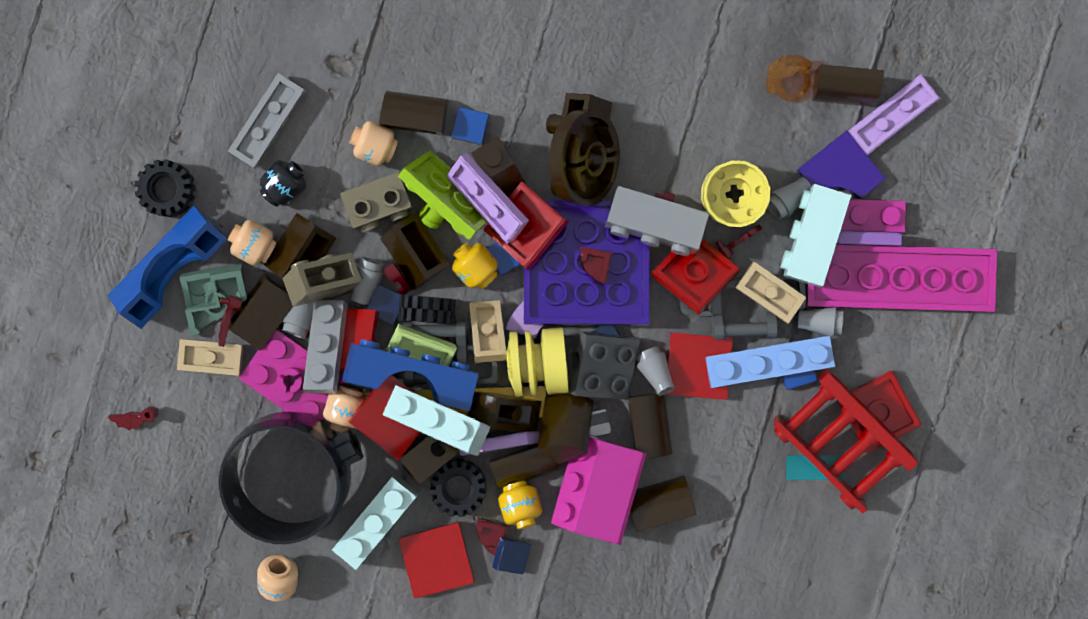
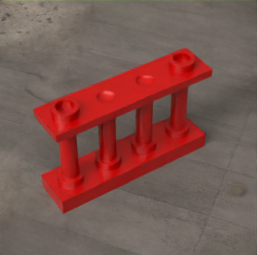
[773,368,918,514]

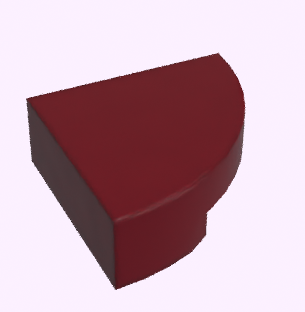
[581,246,612,285]
[383,263,413,295]
[477,517,508,556]

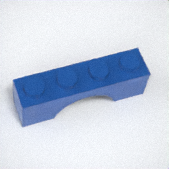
[107,206,227,329]
[342,339,478,411]

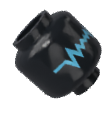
[260,160,306,207]

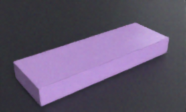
[848,74,940,155]
[446,153,529,244]

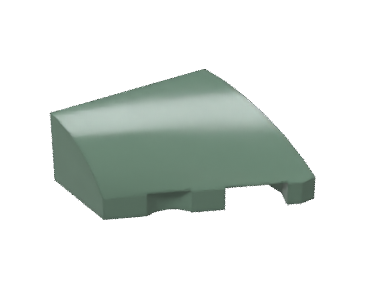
[179,263,247,337]

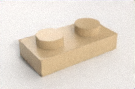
[735,262,806,323]
[469,300,507,363]
[177,339,244,376]

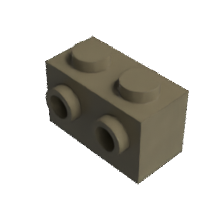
[340,172,414,233]
[283,252,362,307]

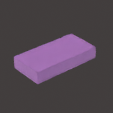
[836,231,902,246]

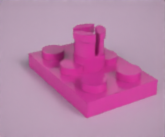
[238,328,349,421]

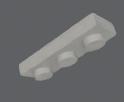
[228,73,306,169]
[303,300,348,394]

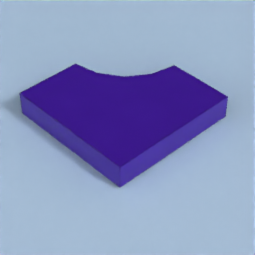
[797,130,885,199]

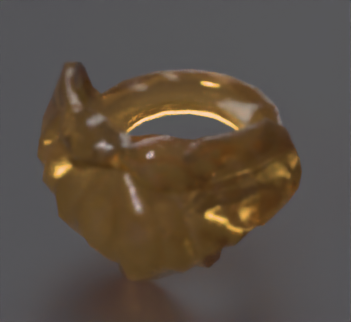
[766,55,812,101]

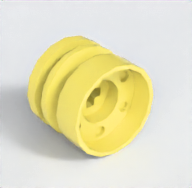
[701,161,770,227]
[506,327,569,398]

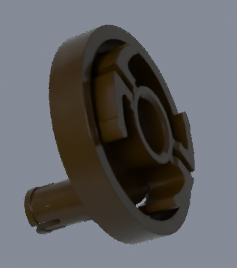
[546,110,620,206]

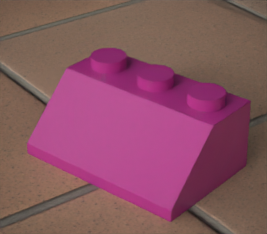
[551,435,647,545]

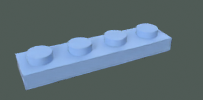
[705,336,835,388]

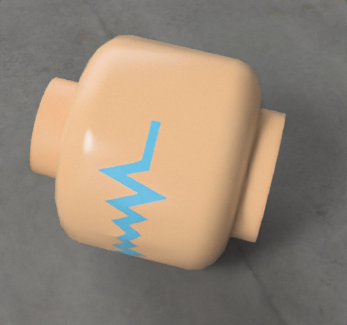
[349,120,398,166]
[227,220,276,266]
[323,385,366,432]
[257,555,298,602]

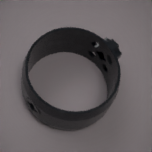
[219,411,364,545]

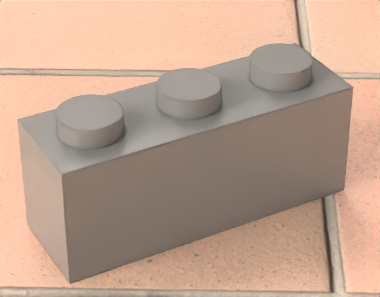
[605,186,709,256]

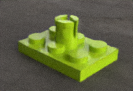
[398,150,488,240]

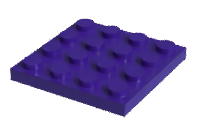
[524,200,649,326]

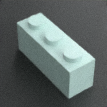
[780,184,851,287]
[383,386,490,456]
[332,474,419,570]

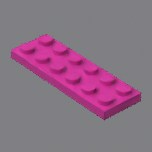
[806,244,997,312]

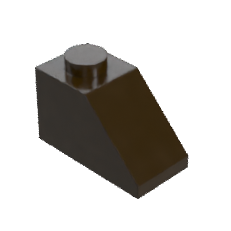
[471,137,525,198]
[467,391,542,431]

